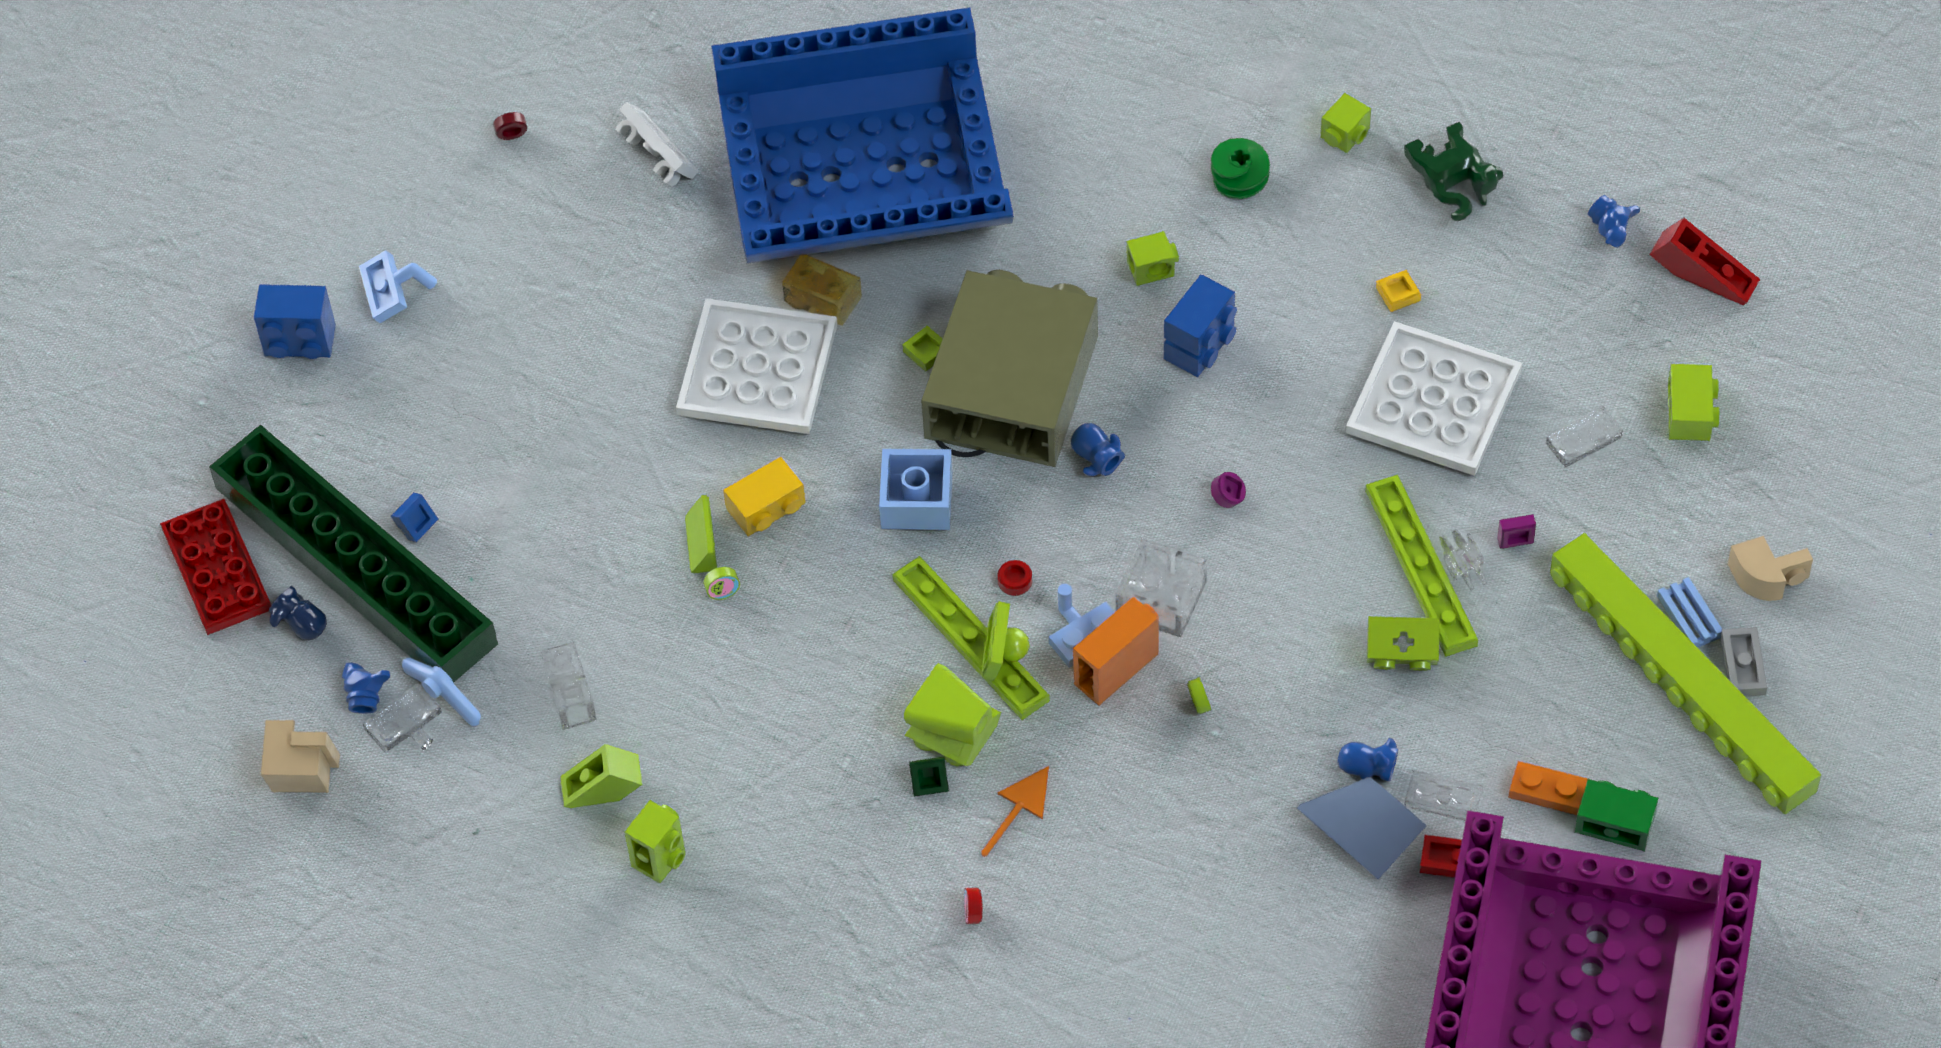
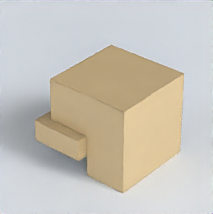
[261,720,340,793]

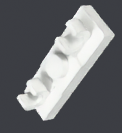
[616,101,699,187]

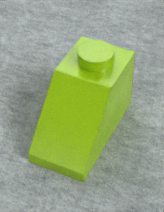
[560,744,642,808]

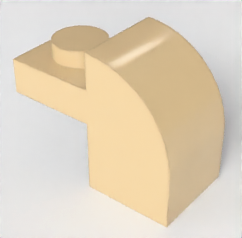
[1728,536,1813,601]

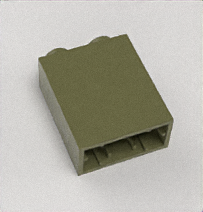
[921,270,1098,467]

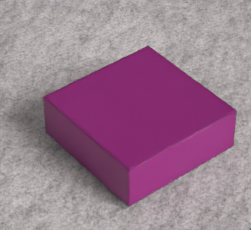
[1497,514,1536,549]

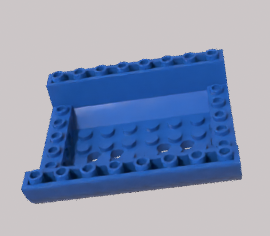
[711,7,1014,264]

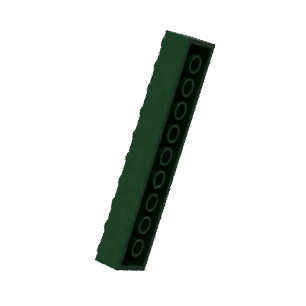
[209,424,498,683]

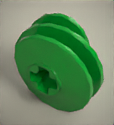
[1211,138,1270,199]

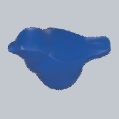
[1588,195,1641,248]
[342,662,390,714]

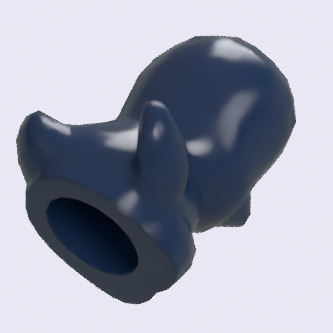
[269,586,327,640]

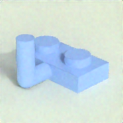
[359,250,437,323]
[1049,584,1115,668]

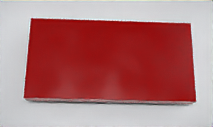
[160,498,271,635]

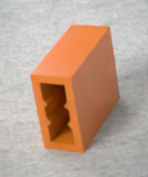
[1073,596,1159,706]

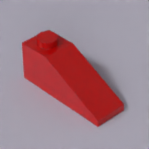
[1649,217,1760,305]

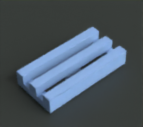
[1657,577,1722,648]

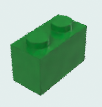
[1574,779,1659,852]

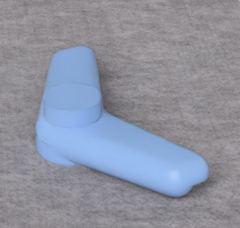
[402,658,481,726]

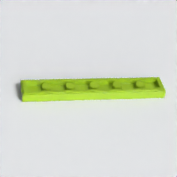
[1365,474,1479,657]
[892,556,1050,720]

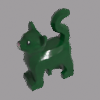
[1404,122,1503,221]

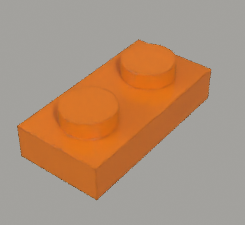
[1508,761,1588,815]

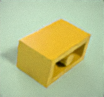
[723,457,806,537]

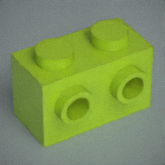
[624,800,686,883]

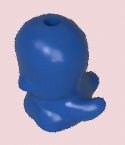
[1071,423,1125,476]
[1338,738,1398,782]

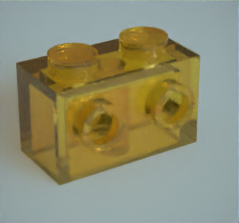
[782,255,862,326]

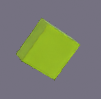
[902,325,943,372]

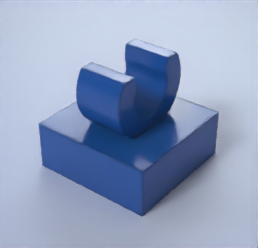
[391,492,438,542]

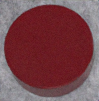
[493,112,528,140]

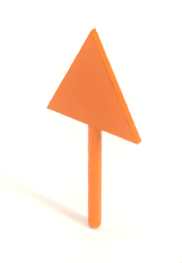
[981,766,1049,857]

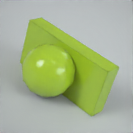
[981,601,1030,681]

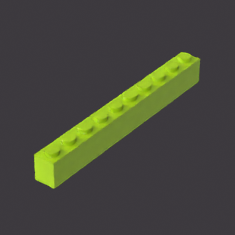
[1550,532,1822,815]

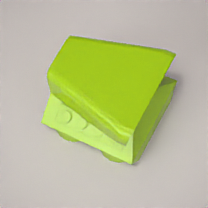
[904,663,1001,766]

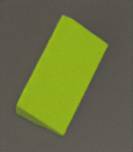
[685,495,717,574]

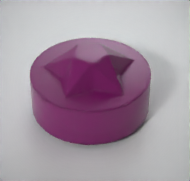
[1211,472,1246,508]

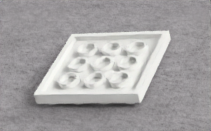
[676,298,837,434]
[1346,321,1522,476]

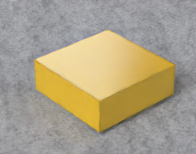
[1376,270,1421,312]

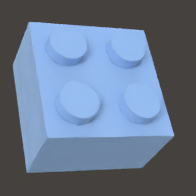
[879,449,953,530]

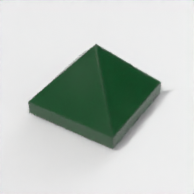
[909,756,949,797]

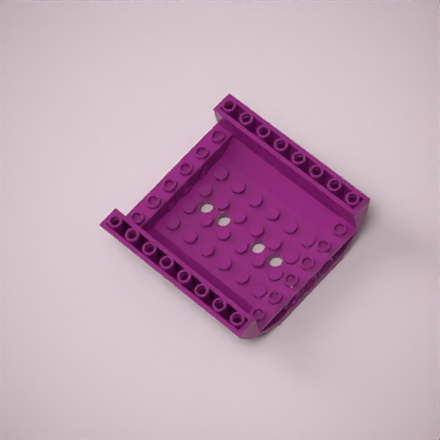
[1424,810,1762,1048]

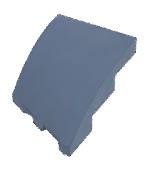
[1297,777,1427,880]

